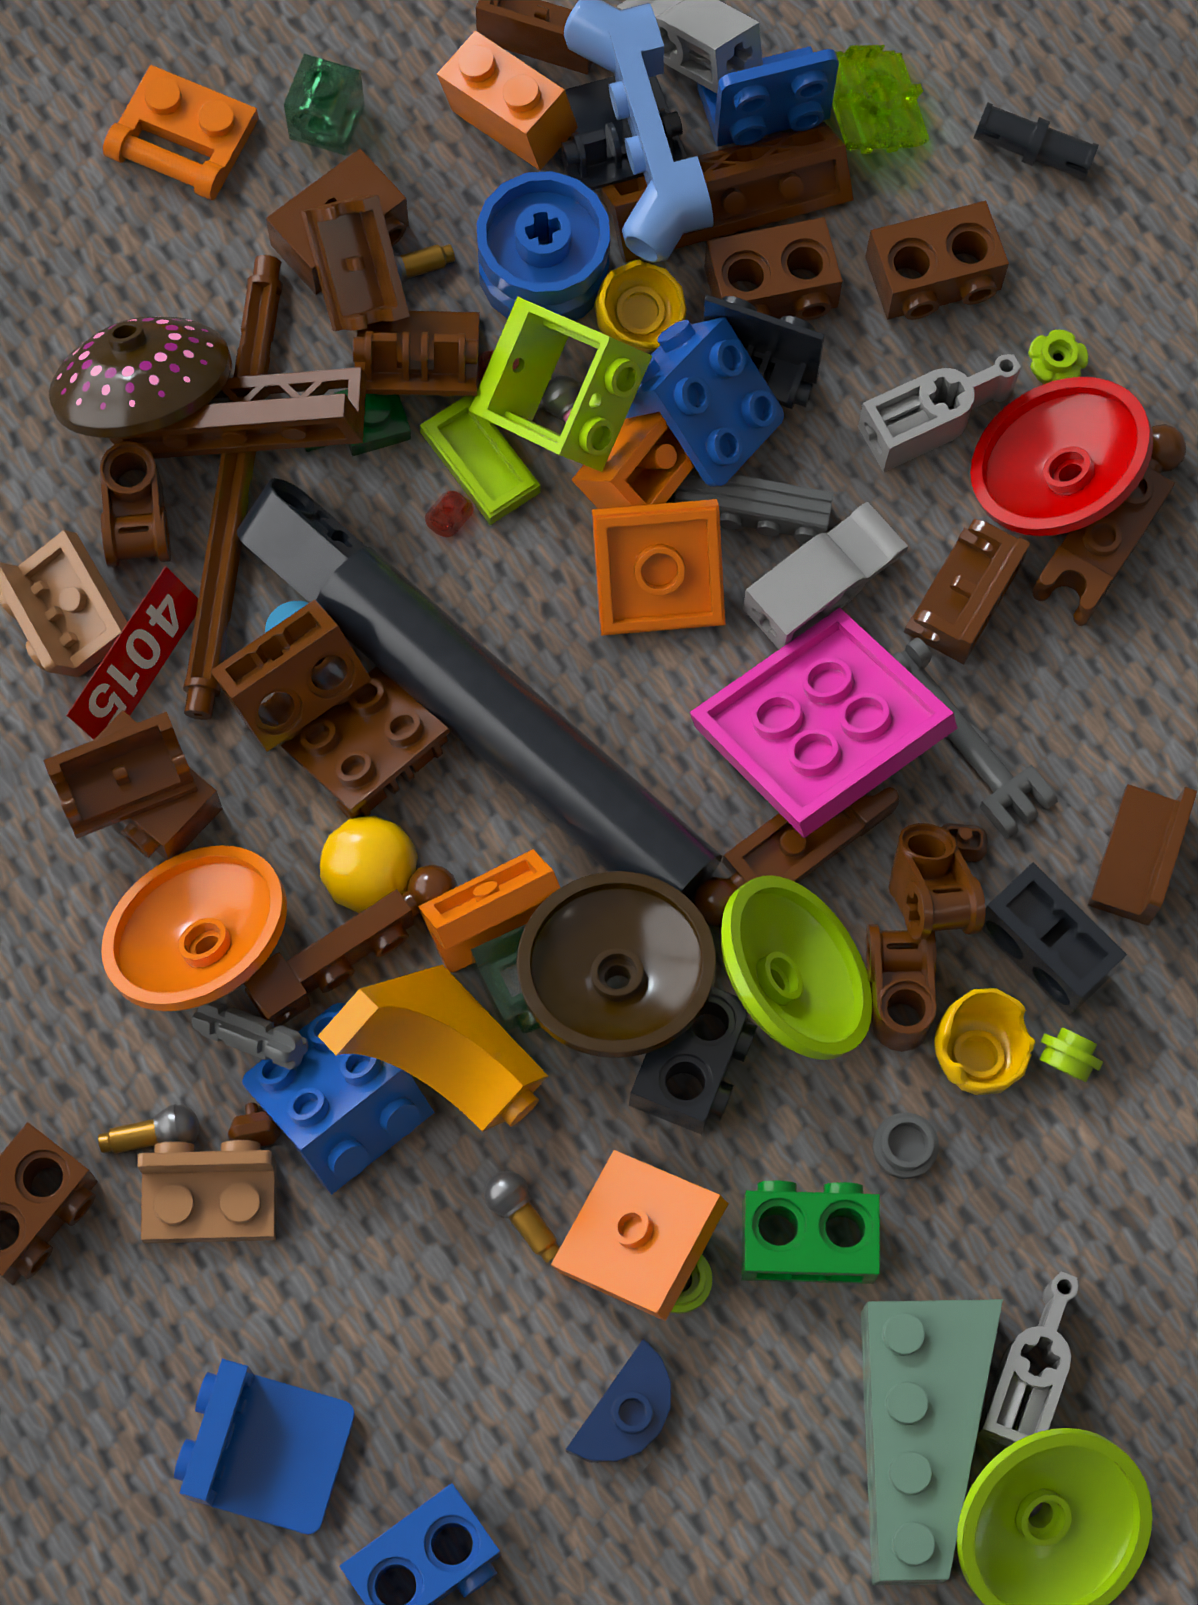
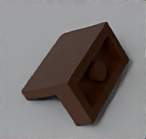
[1088,784,1197,926]

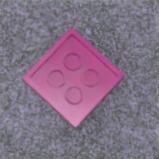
[690,607,958,838]

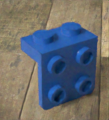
[697,46,839,147]
[625,317,784,487]
[242,1003,435,1195]
[174,1358,355,1535]

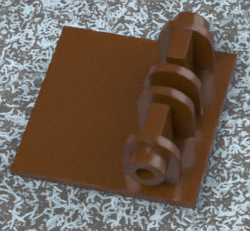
[353,311,480,397]
[281,667,450,819]

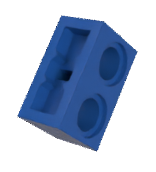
[339,1483,501,1605]

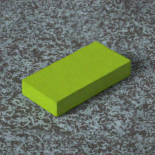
[420,396,541,525]

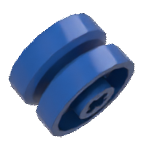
[476,171,610,321]

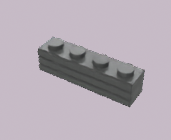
[674,467,834,543]

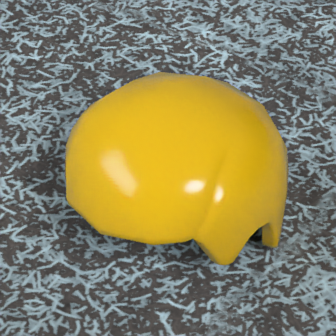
[594,260,687,353]
[320,816,418,913]
[934,988,1035,1095]

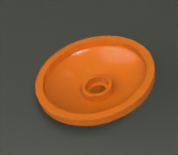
[101,845,287,1011]

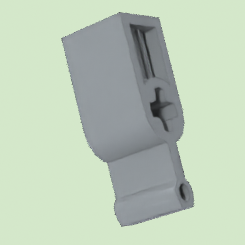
[615,0,763,93]
[858,354,1021,472]
[743,502,908,649]
[977,1271,1078,1448]

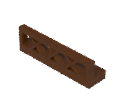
[599,122,854,262]
[109,367,367,459]

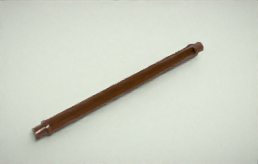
[183,255,283,720]

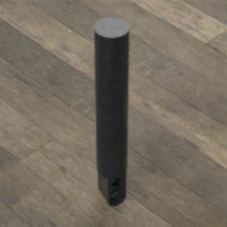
[237,478,722,900]

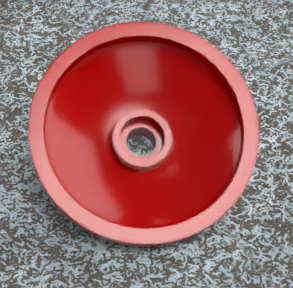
[970,377,1153,536]

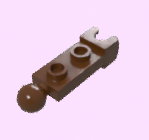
[1032,424,1186,626]
[693,787,899,927]
[244,865,458,1027]

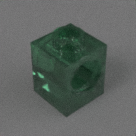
[284,53,365,156]

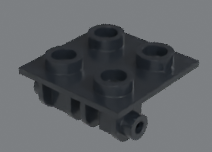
[558,76,688,190]
[703,294,825,409]

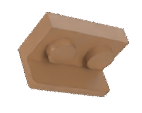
[138,1140,276,1244]

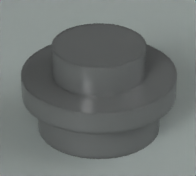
[872,1112,939,1179]

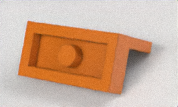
[418,849,560,973]

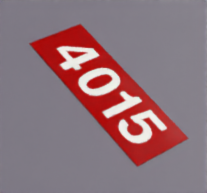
[66,566,198,740]

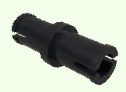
[973,102,1099,181]

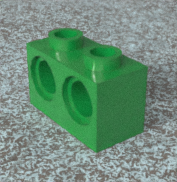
[741,1180,880,1284]

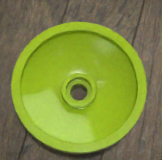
[721,876,872,1060]
[957,1428,1153,1605]

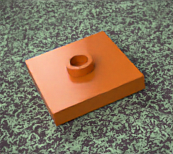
[592,499,726,636]
[551,1150,729,1321]

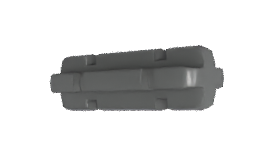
[191,1001,308,1069]

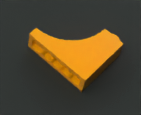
[318,964,548,1131]

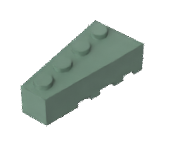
[861,1299,1003,1585]

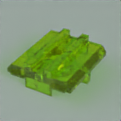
[832,45,930,154]

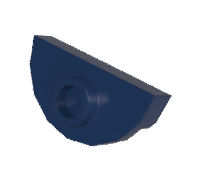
[566,1338,671,1463]

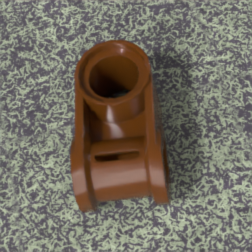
[100,441,171,568]
[889,823,986,940]
[865,924,937,1052]

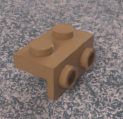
[0,530,128,677]

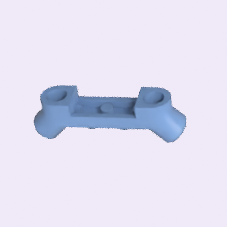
[564,0,714,263]

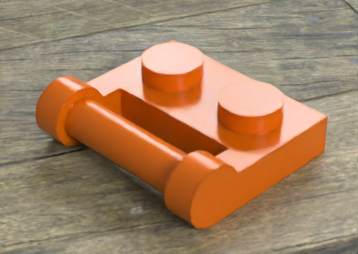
[103,65,259,201]

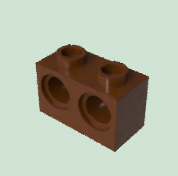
[865,200,1009,320]
[704,217,843,321]
[210,599,372,752]
[0,1122,98,1286]

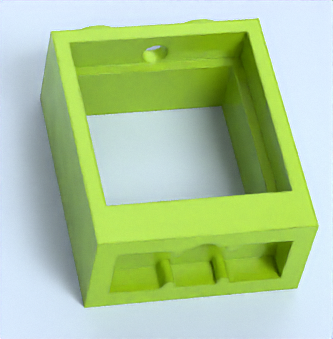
[469,296,652,472]

